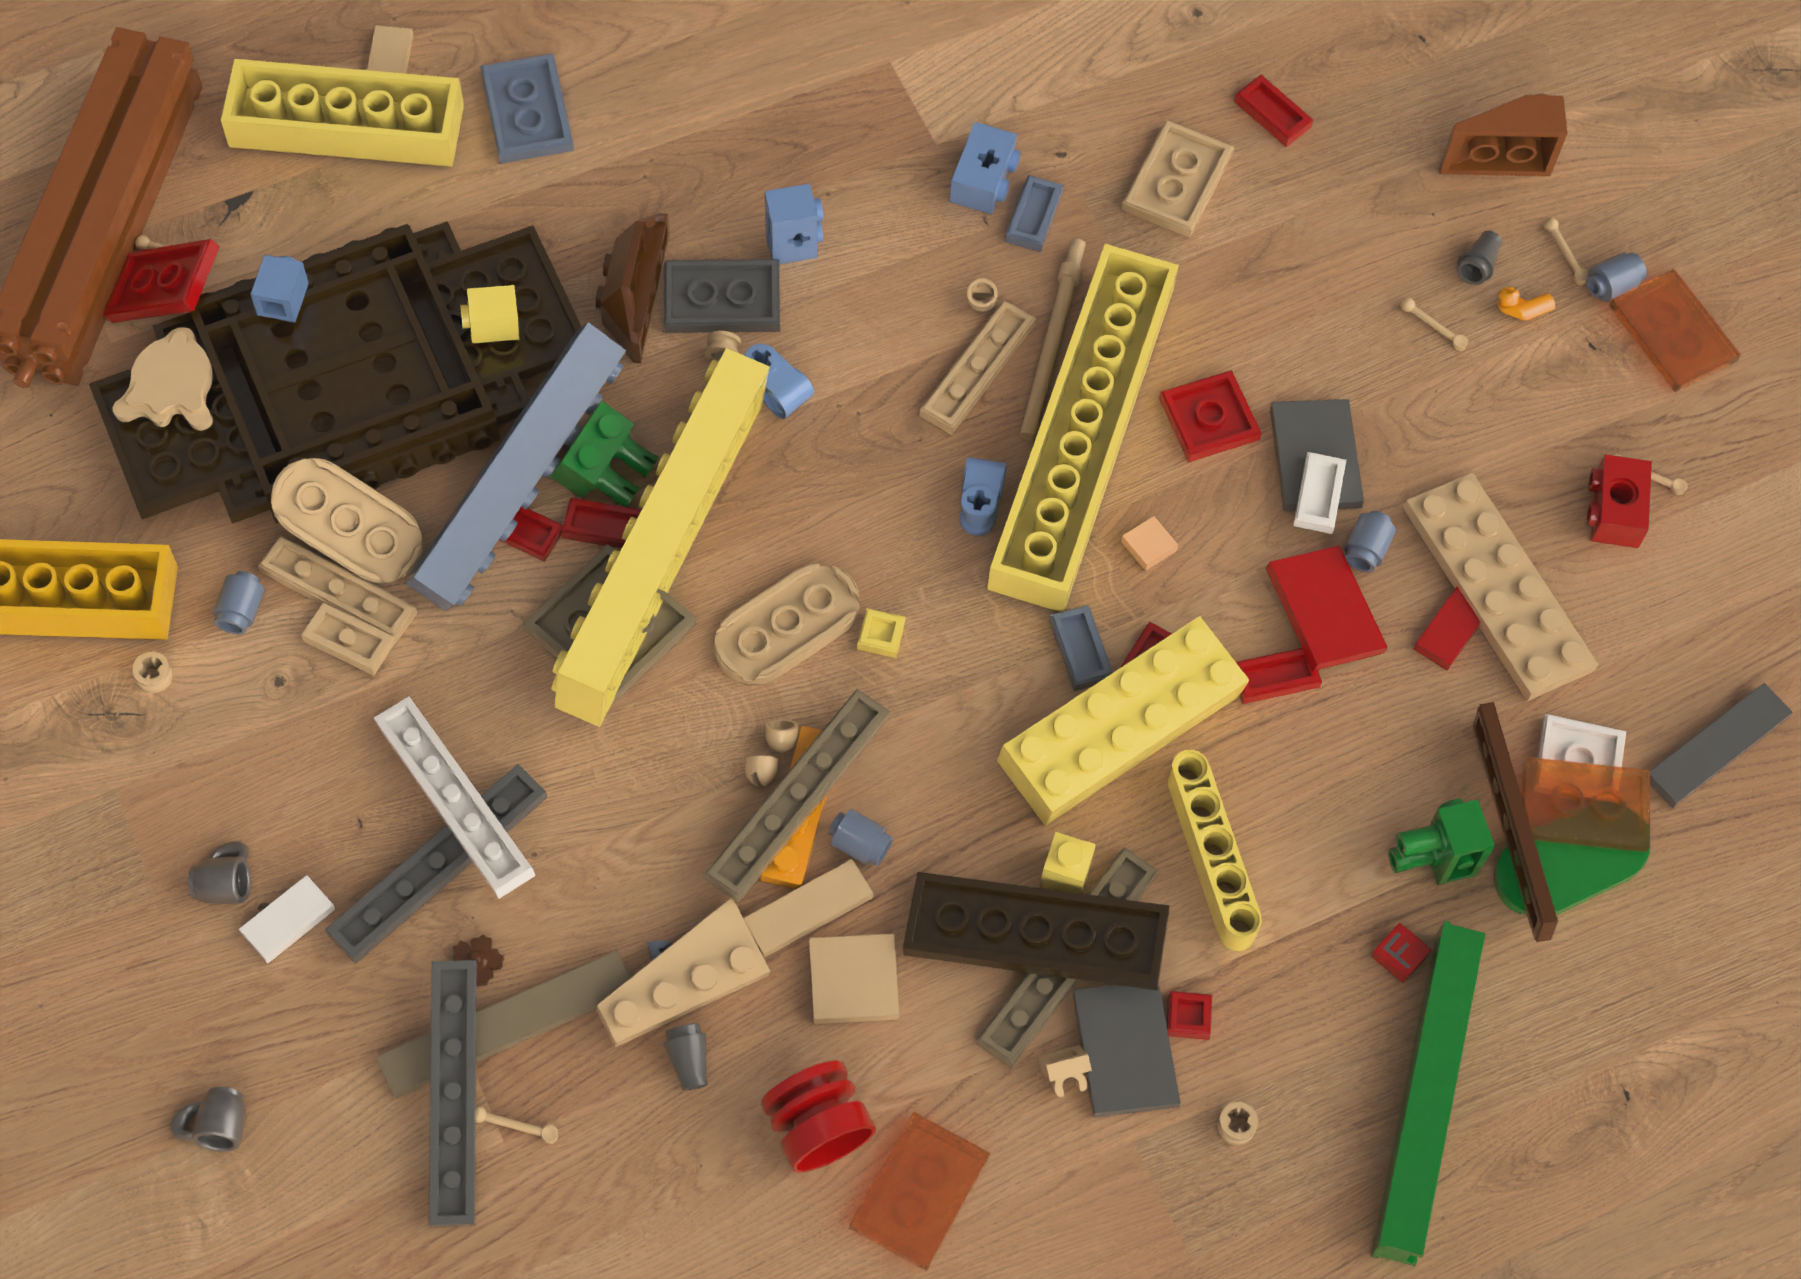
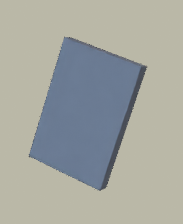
[480,54,574,164]

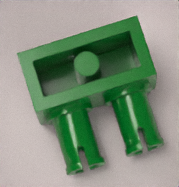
[550,401,659,507]
[1388,799,1495,885]

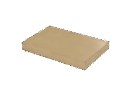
[1121,120,1234,238]

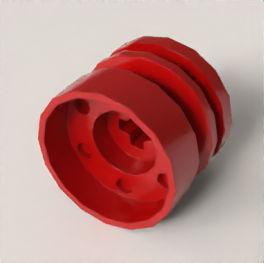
[761,1060,876,1173]

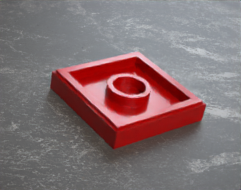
[1159,370,1262,463]

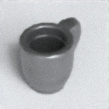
[188,841,251,904]
[170,1087,246,1152]

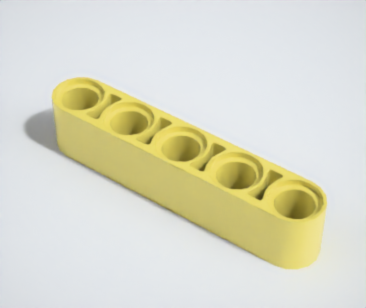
[1167,750,1262,951]

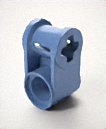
[744,344,814,419]
[960,457,1007,536]

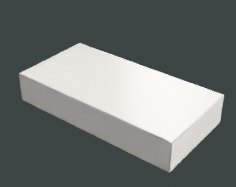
[1293,452,1346,534]
[239,875,335,964]

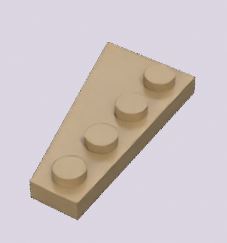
[596,898,770,1047]

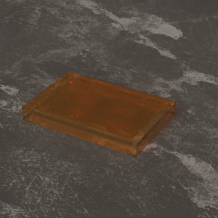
[1609,269,1741,392]
[1522,757,1650,852]
[849,1112,991,1271]

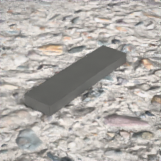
[1645,683,1793,808]

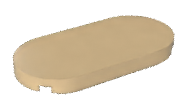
[271,458,422,583]
[714,564,860,685]

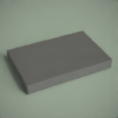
[664,259,780,333]
[1270,399,1364,511]
[1073,985,1181,1118]

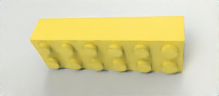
[221,59,464,167]
[997,616,1249,826]

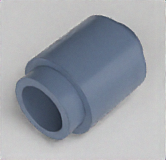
[1587,252,1646,302]
[1345,511,1396,572]
[213,571,265,635]
[828,809,894,866]

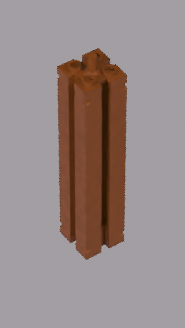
[0,27,202,388]

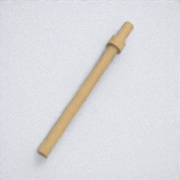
[1020,239,1086,441]

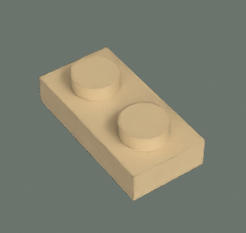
[301,603,395,676]

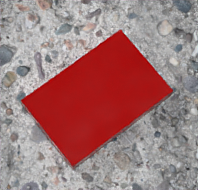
[103,239,220,323]
[1265,545,1388,671]

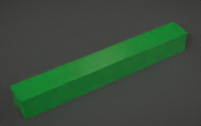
[1371,920,1486,1266]

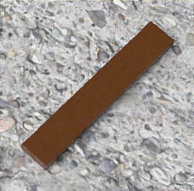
[1473,702,1558,942]

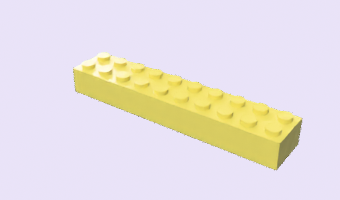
[987,244,1179,612]
[551,348,770,727]

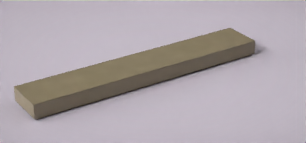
[704,689,890,903]
[976,847,1158,1069]
[377,951,630,1099]

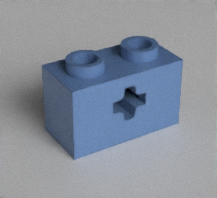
[950,122,1021,215]
[765,184,824,264]

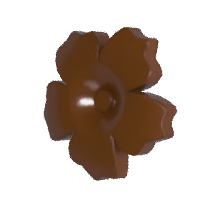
[453,934,504,987]

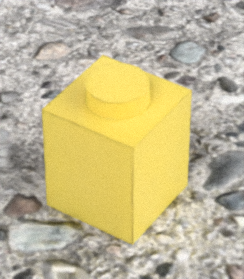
[460,285,519,343]
[1040,832,1096,894]

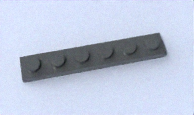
[325,764,547,964]
[429,960,477,1227]

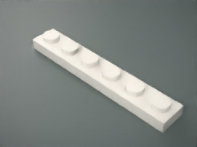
[374,697,535,898]

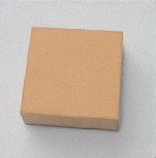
[1121,516,1178,571]

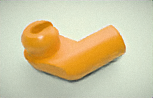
[1497,287,1555,321]

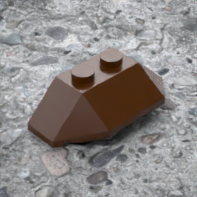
[595,213,669,364]

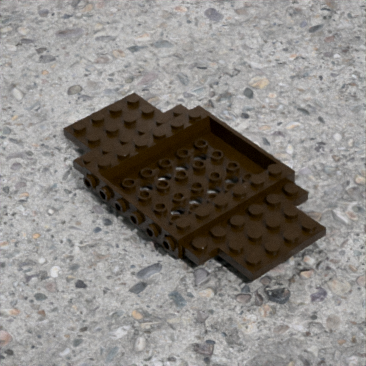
[89,221,582,524]

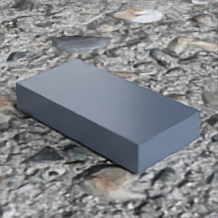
[1005,175,1064,252]
[1049,605,1113,691]

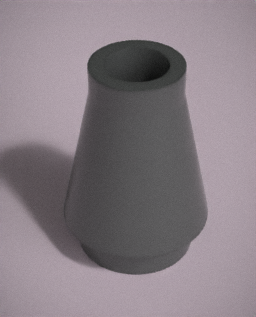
[1457,231,1502,285]
[663,1024,708,1091]

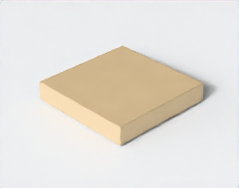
[809,934,900,1024]

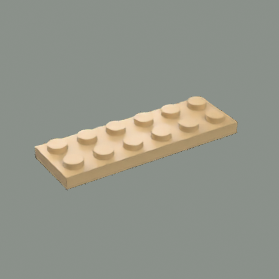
[1403,472,1599,701]

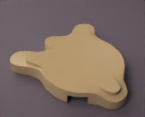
[113,327,213,431]

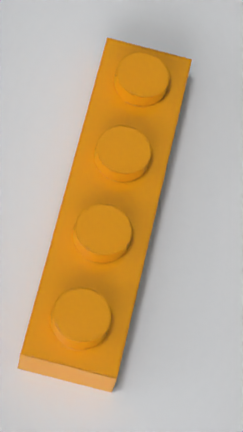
[761,726,827,890]

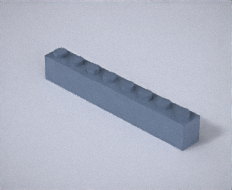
[405,322,626,611]

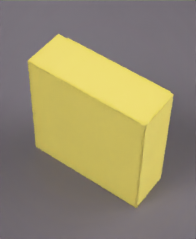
[857,608,906,658]

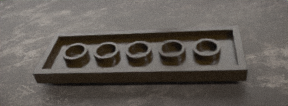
[903,872,1170,991]

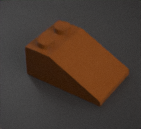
[1439,94,1568,176]

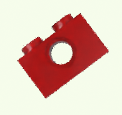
[1586,454,1652,548]

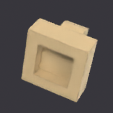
[1037,1045,1092,1098]

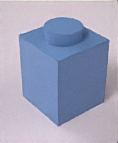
[251,255,309,322]

